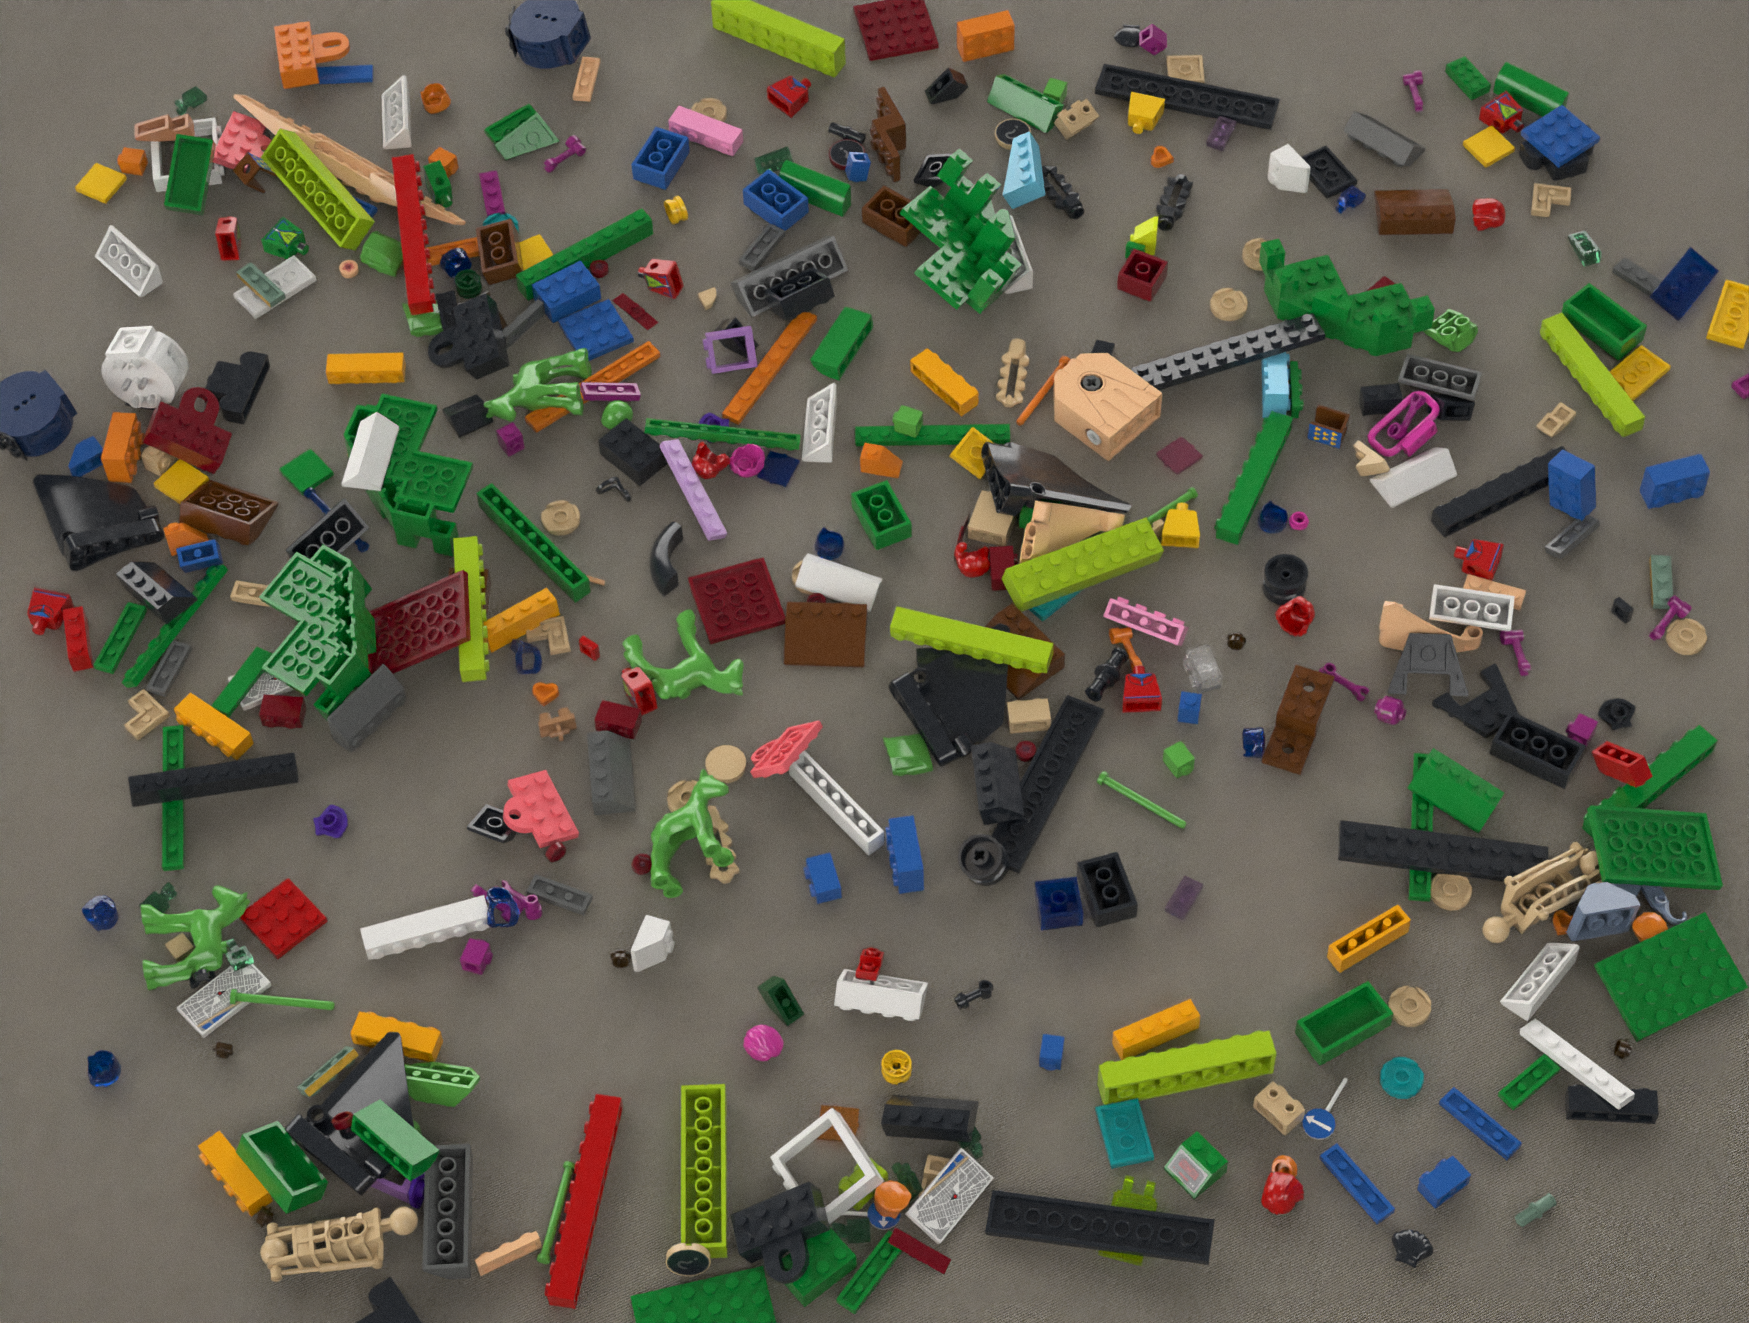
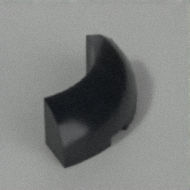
[650,522,683,596]

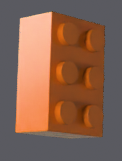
[957,10,1015,62]
[101,412,145,483]

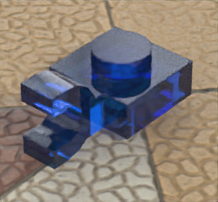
[1335,185,1366,214]

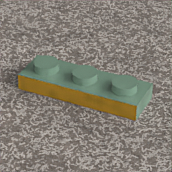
[236,262,286,308]
[1649,555,1673,609]
[297,1046,359,1097]

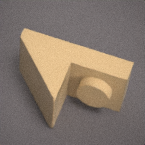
[1353,440,1390,476]

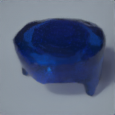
[440,248,472,278]
[1258,500,1288,534]
[814,527,844,560]
[1242,727,1266,758]
[82,895,119,932]
[87,1050,121,1087]

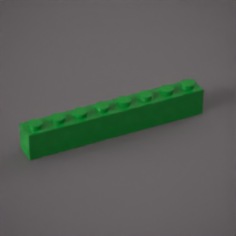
[516,208,654,301]
[1214,411,1293,545]
[476,483,591,603]
[1582,725,1718,838]

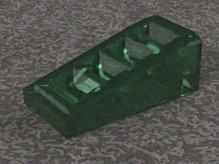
[754,146,794,174]
[1568,230,1601,267]

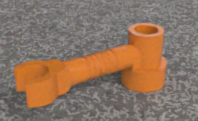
[1109,627,1142,672]

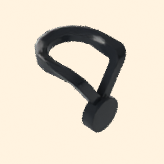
[595,476,631,502]
[189,969,216,989]

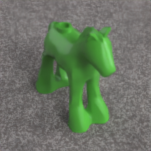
[483,348,592,422]
[622,609,744,700]
[650,769,734,898]
[141,885,250,991]

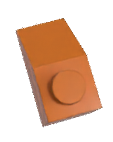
[860,443,903,478]
[163,522,209,556]

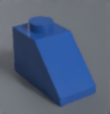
[68,436,103,477]

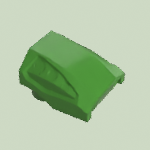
[360,231,403,277]
[402,300,443,337]
[1423,309,1478,352]
[883,734,933,776]

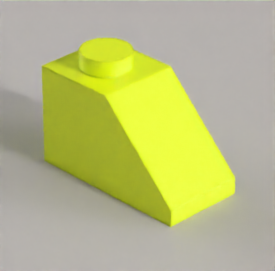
[1130,216,1158,255]

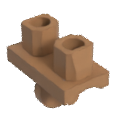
[538,707,577,742]

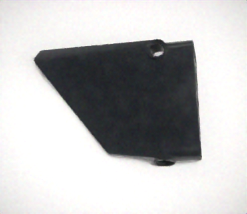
[981,442,1131,516]
[33,474,164,571]
[888,623,1010,767]
[284,1032,415,1196]

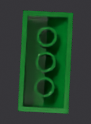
[1407,748,1505,834]

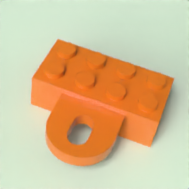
[274,21,350,89]

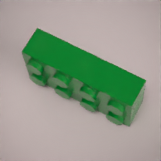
[1445,56,1491,100]

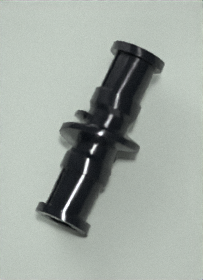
[1085,648,1129,702]

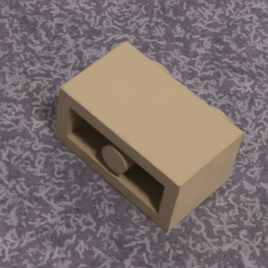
[1007,698,1051,734]

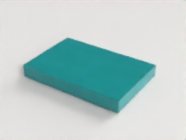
[1095,1098,1154,1169]

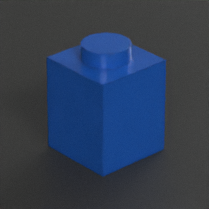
[845,152,871,182]
[1177,691,1202,724]
[1039,1034,1065,1070]

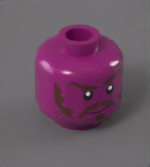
[1374,696,1407,725]

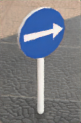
[1302,1078,1348,1140]
[842,1202,901,1230]

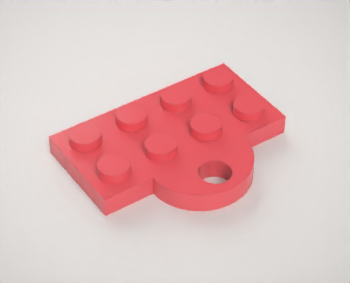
[213,111,272,173]
[750,720,823,778]
[503,770,579,848]

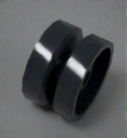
[1262,554,1308,605]
[958,834,1010,886]

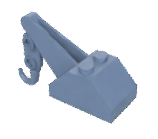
[1566,882,1687,941]

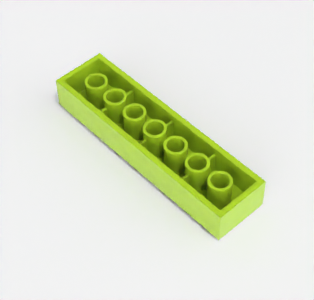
[711,0,846,78]
[261,128,375,250]
[1002,517,1164,612]
[1097,1030,1276,1105]
[681,1084,728,1258]

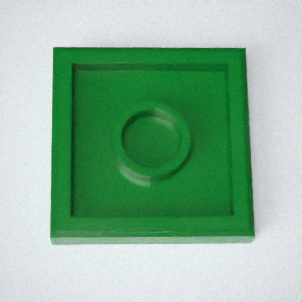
[279,448,334,496]

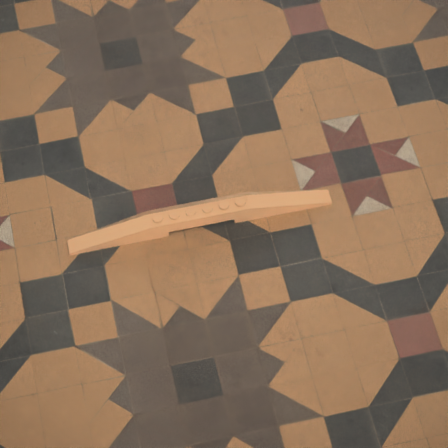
[234,94,466,225]

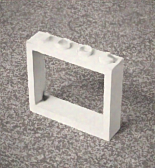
[151,118,225,192]
[770,1108,884,1224]

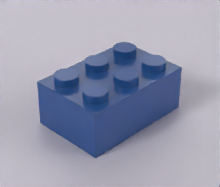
[631,127,690,190]
[743,169,809,231]
[532,261,601,323]
[1548,450,1596,521]
[1639,454,1710,509]
[885,815,924,894]

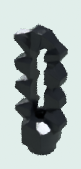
[1042,165,1085,219]
[1156,174,1193,231]

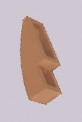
[134,114,195,142]

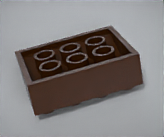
[1374,189,1456,235]
[179,480,279,545]
[784,602,868,668]
[985,603,1065,700]

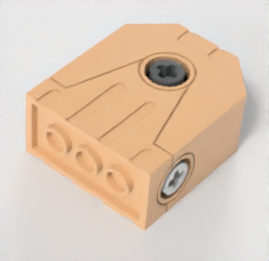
[1053,353,1162,461]

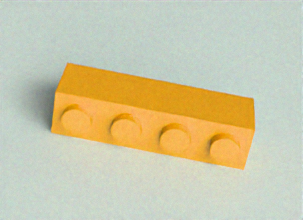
[910,348,979,417]
[326,352,406,384]
[484,587,560,653]
[174,692,254,760]
[1327,904,1411,973]
[1112,999,1201,1060]
[350,1011,443,1062]
[198,1130,273,1217]

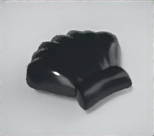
[1113,24,1142,47]
[1598,698,1636,730]
[1391,1229,1433,1268]

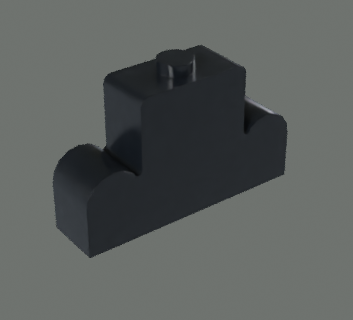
[1519,124,1594,181]
[205,351,270,425]
[357,1276,422,1323]

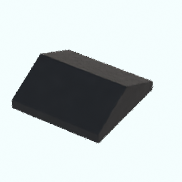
[913,153,953,188]
[442,394,494,438]
[467,804,520,844]

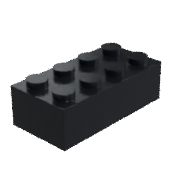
[1489,711,1586,789]

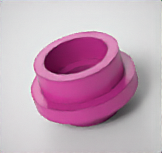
[1289,511,1309,530]

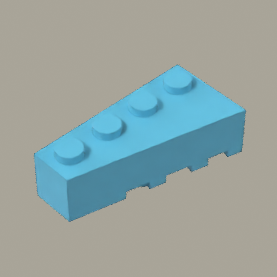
[1003,131,1045,209]
[1261,352,1291,418]

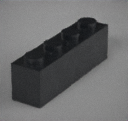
[1565,1084,1659,1124]

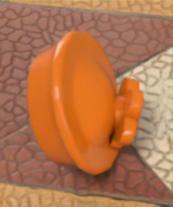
[1271,1155,1298,1177]

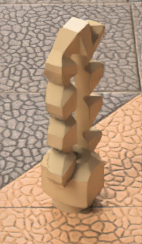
[996,338,1029,408]
[706,806,739,884]

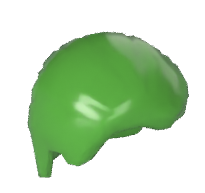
[601,400,633,430]

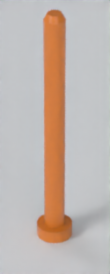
[1016,356,1071,426]

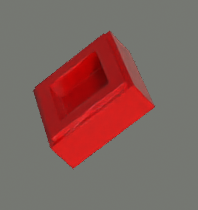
[579,635,600,661]

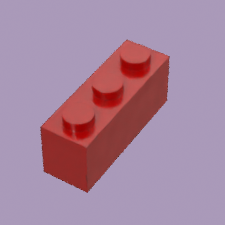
[63,606,93,672]
[1591,741,1653,788]

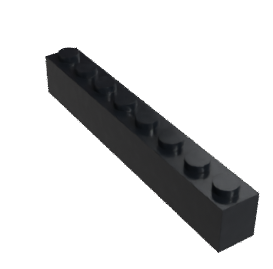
[1431,446,1568,538]
[128,752,299,807]

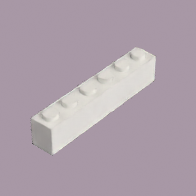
[789,750,885,856]
[360,895,492,960]

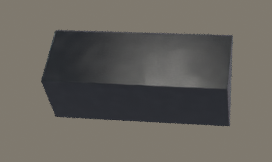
[285,498,370,559]

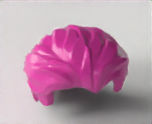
[730,444,765,478]
[743,1025,784,1061]

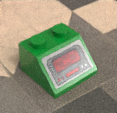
[1164,1131,1228,1200]

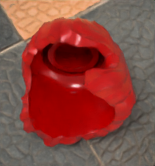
[1472,198,1506,231]
[692,442,730,480]
[954,542,990,578]
[1274,596,1315,637]
[1261,1171,1305,1215]

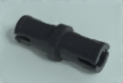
[828,122,866,145]

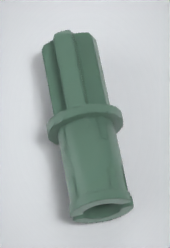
[1515,1193,1557,1227]

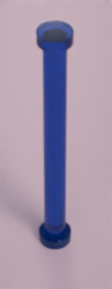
[304,487,369,553]

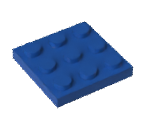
[1521,105,1600,167]
[558,299,634,361]

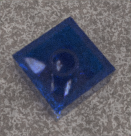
[1034,876,1084,931]

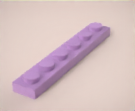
[660,439,728,541]

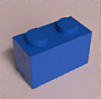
[176,539,224,573]
[803,853,842,904]
[1417,1156,1471,1209]

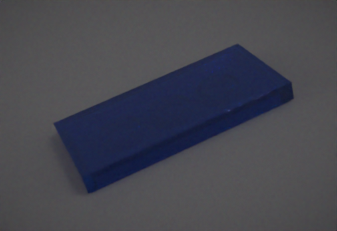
[1649,247,1719,321]

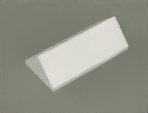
[381,75,412,150]
[1004,215,1033,294]
[95,225,163,297]
[802,383,837,463]
[342,412,399,491]
[1370,447,1457,508]
[795,553,883,612]
[1500,943,1580,1022]

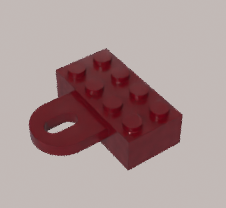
[142,387,232,474]

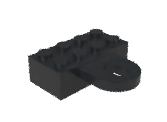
[428,293,510,380]
[731,1181,830,1284]

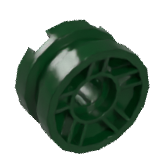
[455,269,482,299]

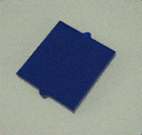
[757,450,800,487]

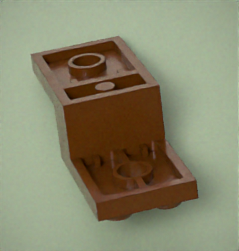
[870,87,906,182]
[1262,665,1335,775]

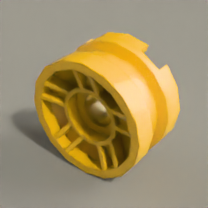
[664,196,688,225]
[881,1050,912,1085]

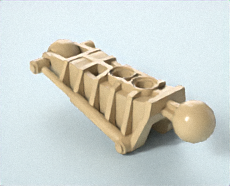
[1482,842,1612,943]
[260,1207,418,1282]

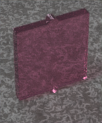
[1156,436,1203,475]

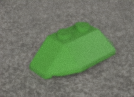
[405,1062,481,1107]

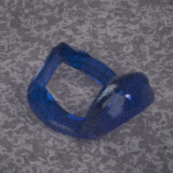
[510,639,542,675]
[486,887,519,928]

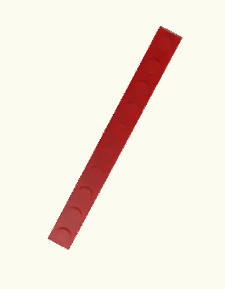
[392,154,436,315]
[545,1094,623,1309]

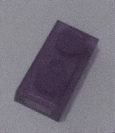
[1206,116,1236,151]
[1165,876,1203,920]

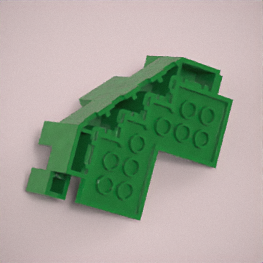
[900,149,1022,314]
[1259,238,1435,357]
[343,394,474,557]
[259,544,376,722]

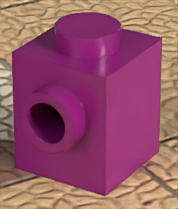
[1139,24,1167,56]
[496,422,525,457]
[1565,713,1598,749]
[460,938,493,975]

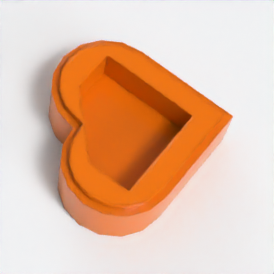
[1151,146,1174,168]
[532,682,559,707]
[1552,910,1573,936]

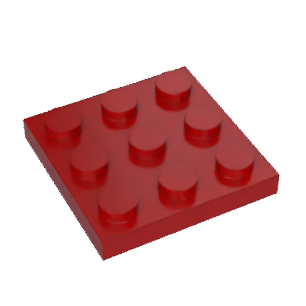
[239,878,328,960]

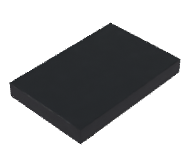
[1302,145,1358,199]

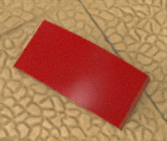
[855,947,885,981]

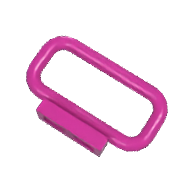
[1368,391,1440,457]

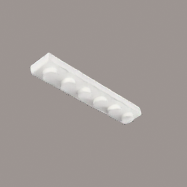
[1520,1018,1635,1110]

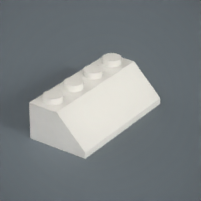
[1429,584,1515,631]
[834,969,928,1021]

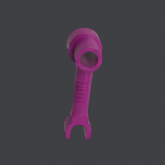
[1403,70,1423,112]
[544,135,586,173]
[1387,393,1426,440]
[1649,595,1692,641]
[1500,629,1531,676]
[1319,663,1369,701]
[495,880,543,920]
[470,884,525,923]

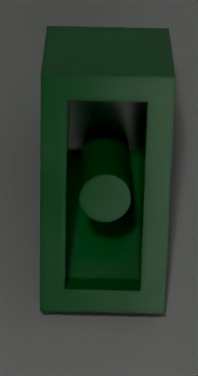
[757,975,804,1026]

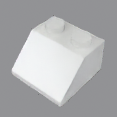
[1268,144,1311,193]
[631,915,675,972]

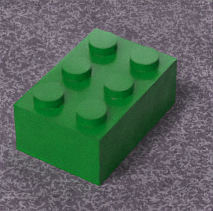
[851,480,912,550]
[782,1226,857,1307]

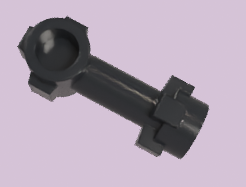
[954,980,994,1009]

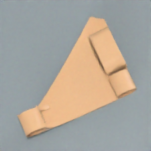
[1019,501,1125,564]
[1379,601,1483,652]

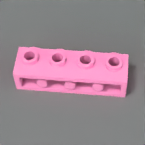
[668,106,743,156]
[1103,597,1189,646]

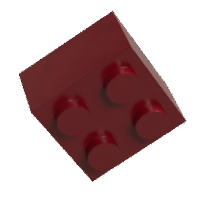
[1117,249,1168,302]

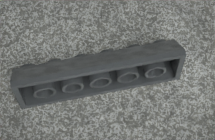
[730,236,848,317]
[422,1144,473,1279]

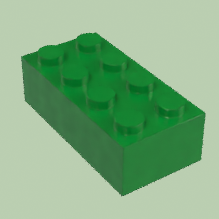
[164,134,216,216]
[1562,283,1647,360]
[1295,981,1394,1066]
[236,1121,328,1214]

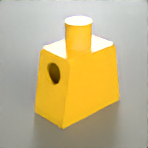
[1128,92,1165,134]
[1161,503,1200,548]

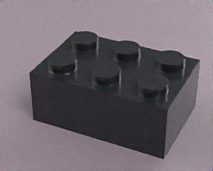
[764,267,835,321]
[598,418,668,486]
[1077,852,1138,928]

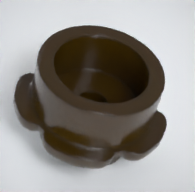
[1227,632,1247,650]
[610,949,631,968]
[1614,1039,1632,1059]
[212,1042,234,1059]
[255,1206,274,1227]

